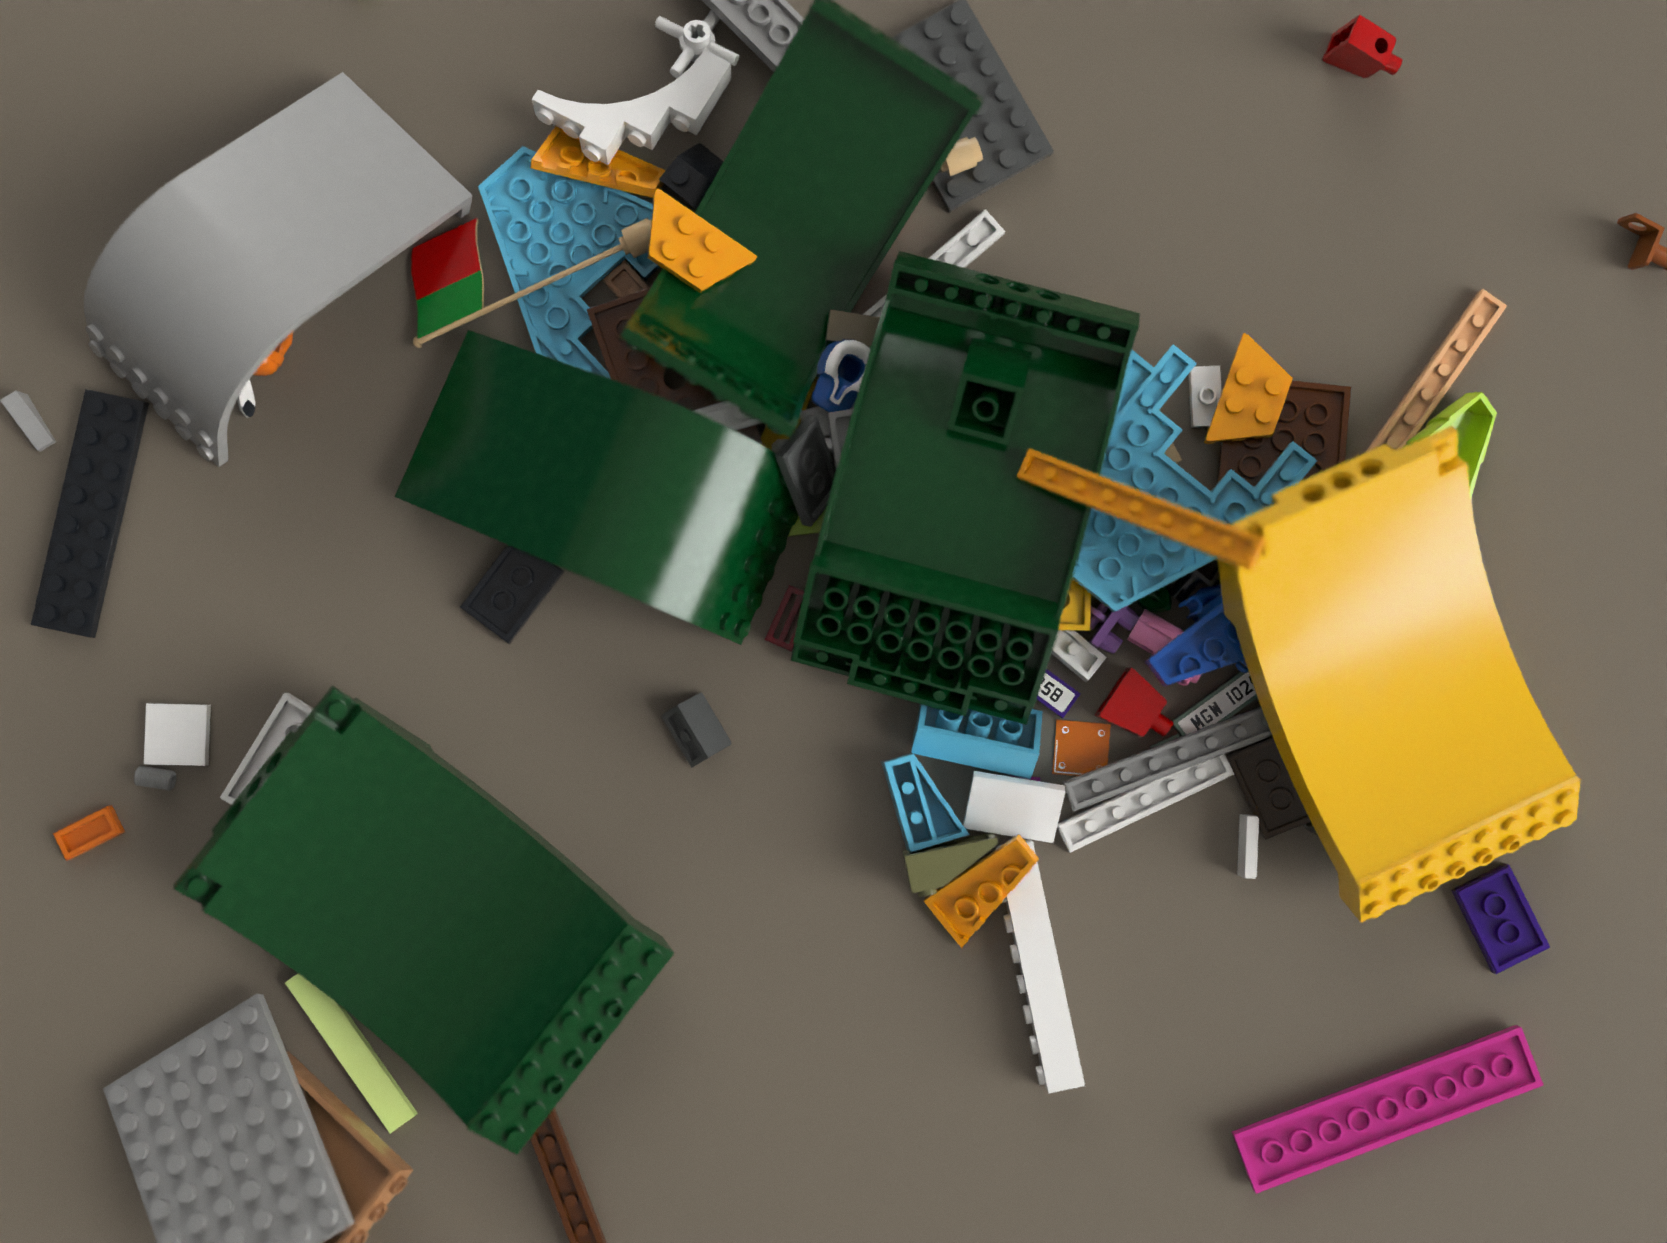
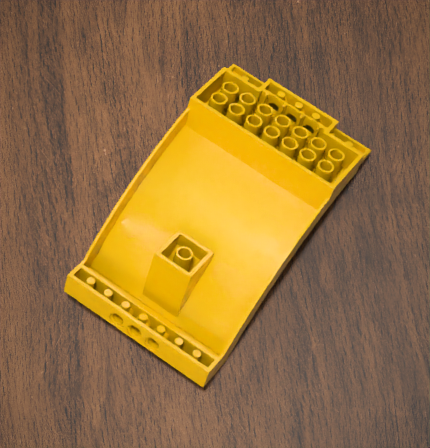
[1218,426,1580,923]

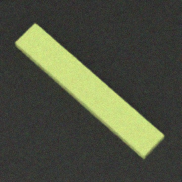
[285,974,418,1134]

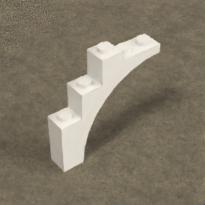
[532,50,731,165]

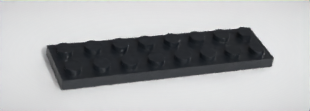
[31,389,149,638]

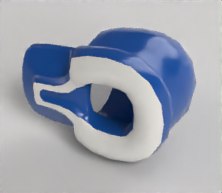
[812,339,870,413]

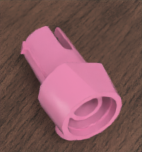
[1127,609,1202,686]

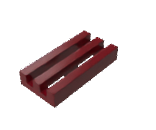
[764,585,805,652]

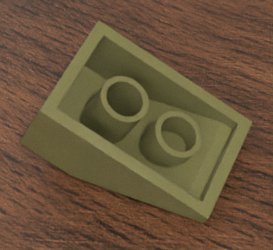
[902,833,998,897]

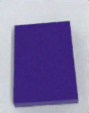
[1451,864,1551,974]

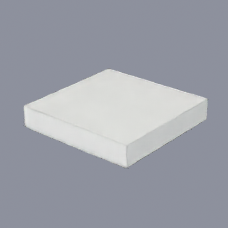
[144,703,211,766]

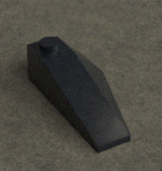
[659,142,723,213]

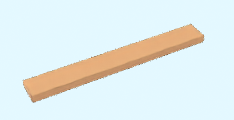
[1365,288,1507,453]

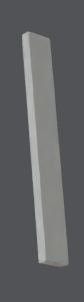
[1062,706,1272,811]

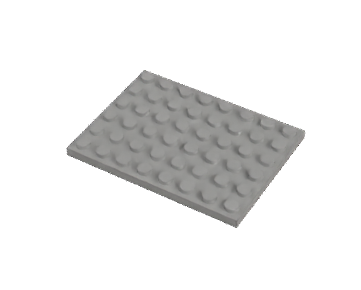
[103,994,355,1243]

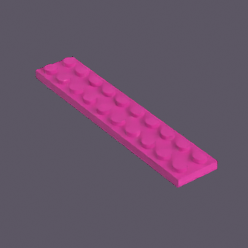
[1231,1025,1544,1194]

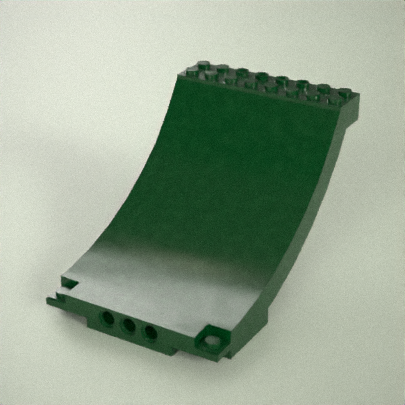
[790,251,1140,725]
[173,685,674,1154]

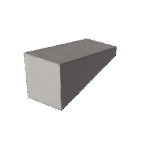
[0,390,56,452]

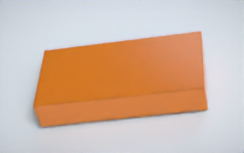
[53,805,125,861]

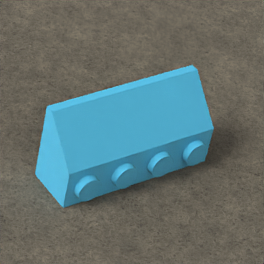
[911,704,1043,779]

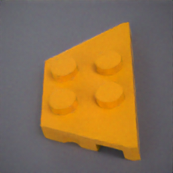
[648,188,758,293]
[1204,333,1293,444]

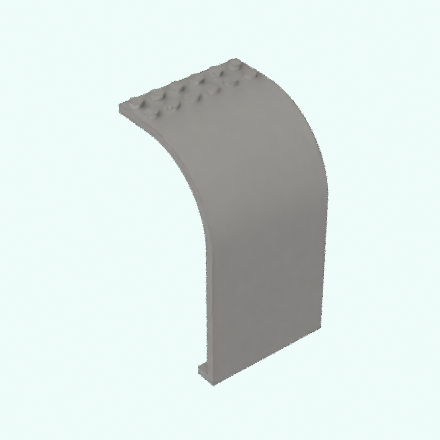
[84,72,473,467]

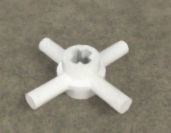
[655,10,739,78]

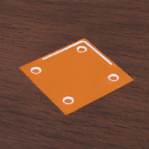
[1052,720,1111,776]

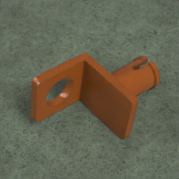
[1617,213,1667,271]

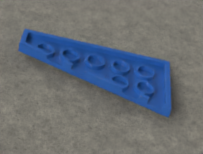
[1145,602,1245,686]

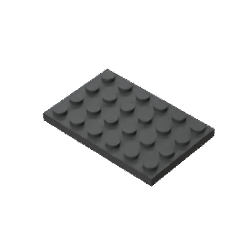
[892,0,1054,212]

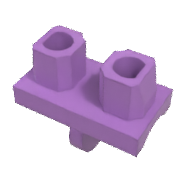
[1089,603,1140,654]

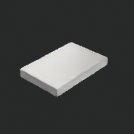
[963,771,1066,843]

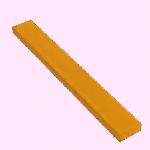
[1016,448,1266,572]

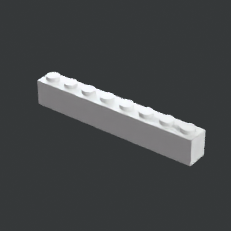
[994,839,1085,1093]

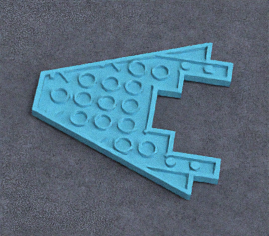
[478,146,660,379]
[1072,344,1317,612]

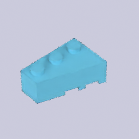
[881,753,970,852]

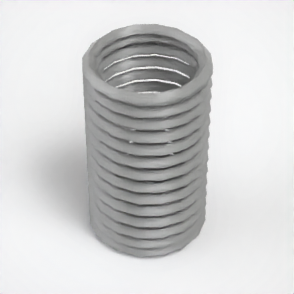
[134,765,176,791]

